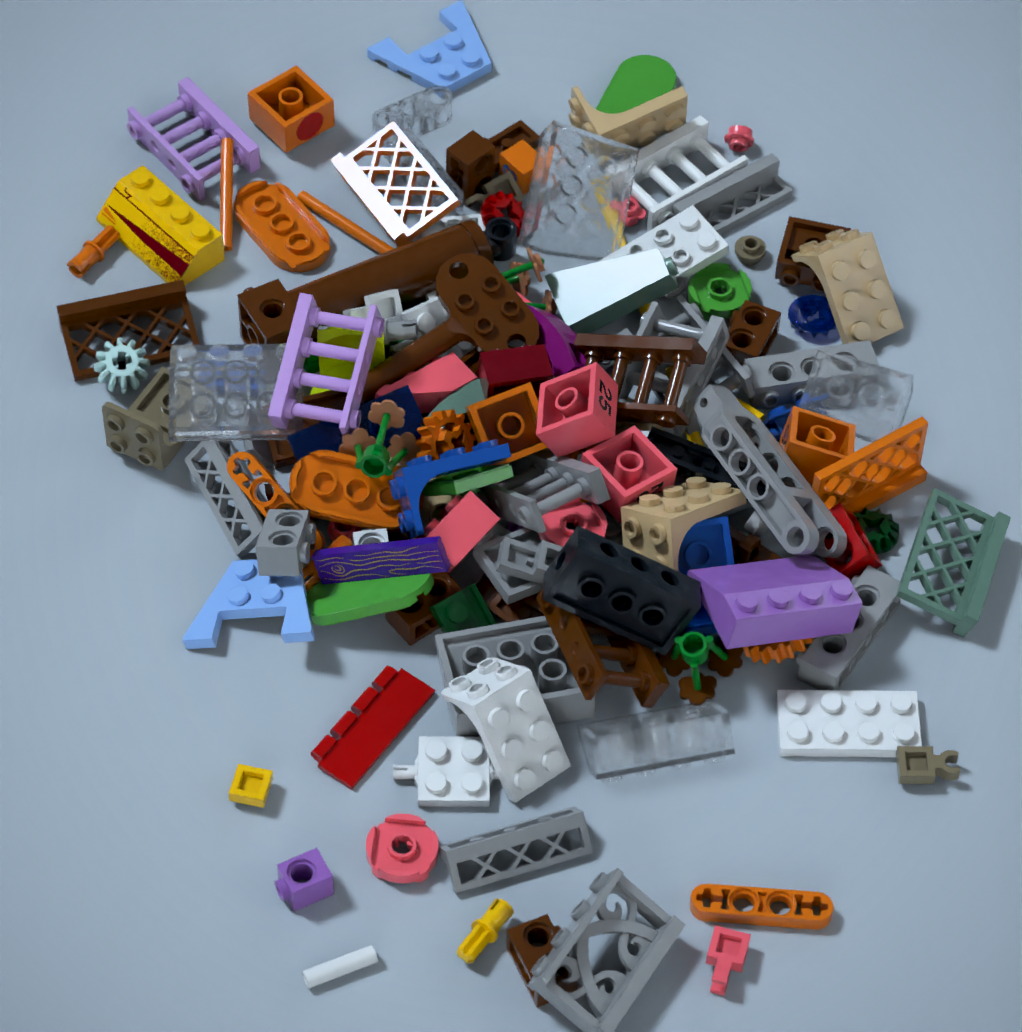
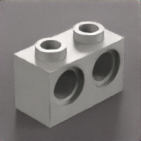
[255,509,316,577]

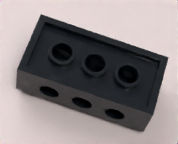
[543,526,701,655]

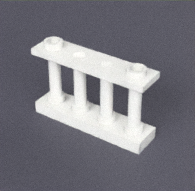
[604,115,748,231]

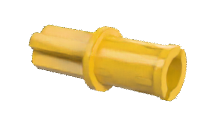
[457,898,514,964]

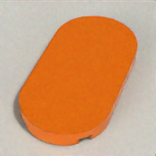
[234,181,330,273]
[289,450,424,533]

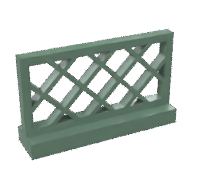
[896,488,1011,637]

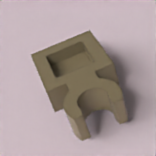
[465,171,525,214]
[896,746,960,784]

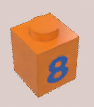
[499,140,547,195]

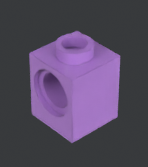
[274,848,334,912]

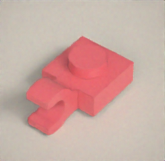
[706,925,751,996]

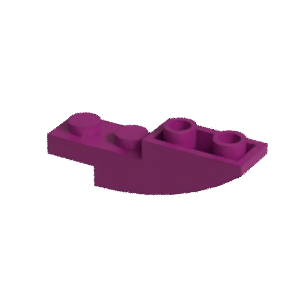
[526,304,586,377]

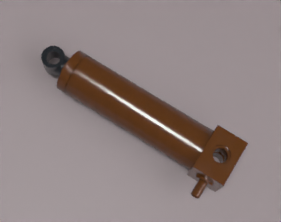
[237,217,517,381]

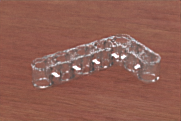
[372,86,463,217]

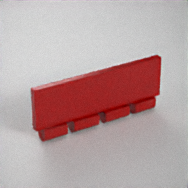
[310,666,435,790]

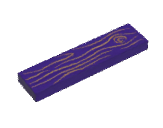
[312,536,451,584]

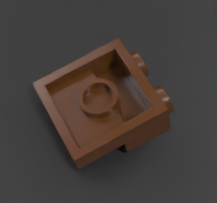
[775,216,851,293]

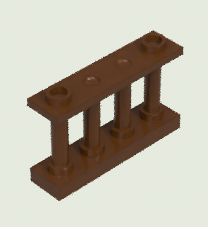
[574,333,707,428]
[536,589,670,708]

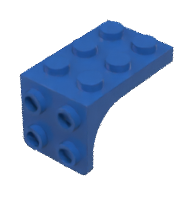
[389,439,511,539]
[678,516,734,637]

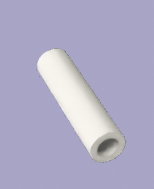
[302,945,378,989]

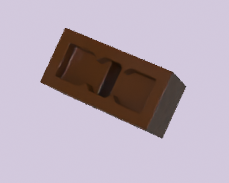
[446,130,495,208]
[725,300,781,366]
[385,572,462,646]
[506,914,578,1008]

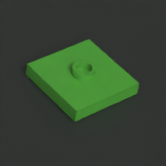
[422,464,514,496]

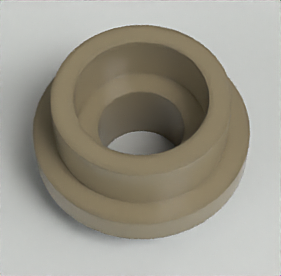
[734,236,766,265]

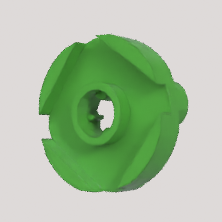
[687,263,752,321]

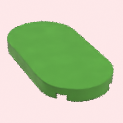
[596,55,676,114]
[306,573,434,626]

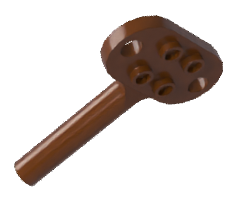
[360,253,539,407]

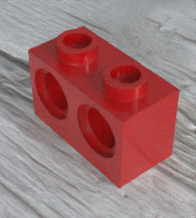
[824,502,882,582]

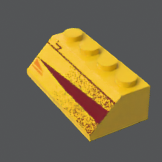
[96,165,225,286]

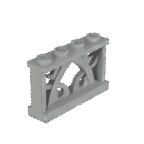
[527,868,685,1032]

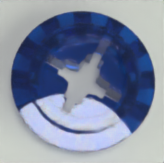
[787,295,836,338]

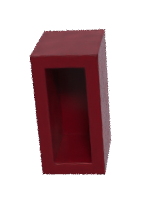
[478,344,553,399]

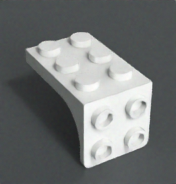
[441,657,571,803]

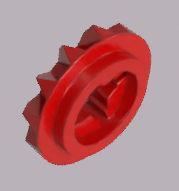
[481,191,528,238]

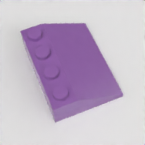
[687,555,863,649]

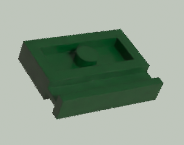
[429,583,497,633]

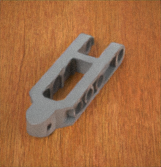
[693,384,847,558]

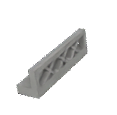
[673,153,793,235]
[184,433,266,558]
[439,807,593,894]

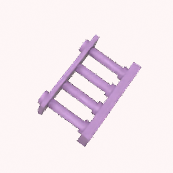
[127,77,261,202]
[268,293,385,435]

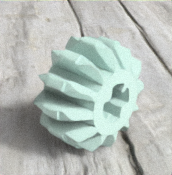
[94,337,150,394]

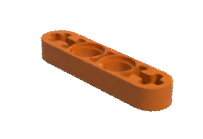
[227,451,326,558]
[689,884,834,930]

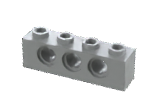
[744,340,881,409]
[796,565,901,690]

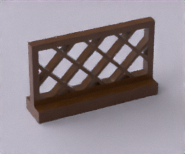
[56,280,202,382]

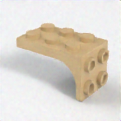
[568,86,688,164]
[791,229,904,344]
[621,477,746,572]

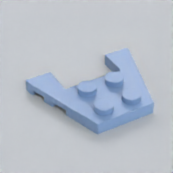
[367,0,492,97]
[182,559,315,649]

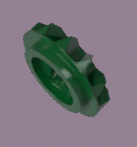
[853,507,899,554]

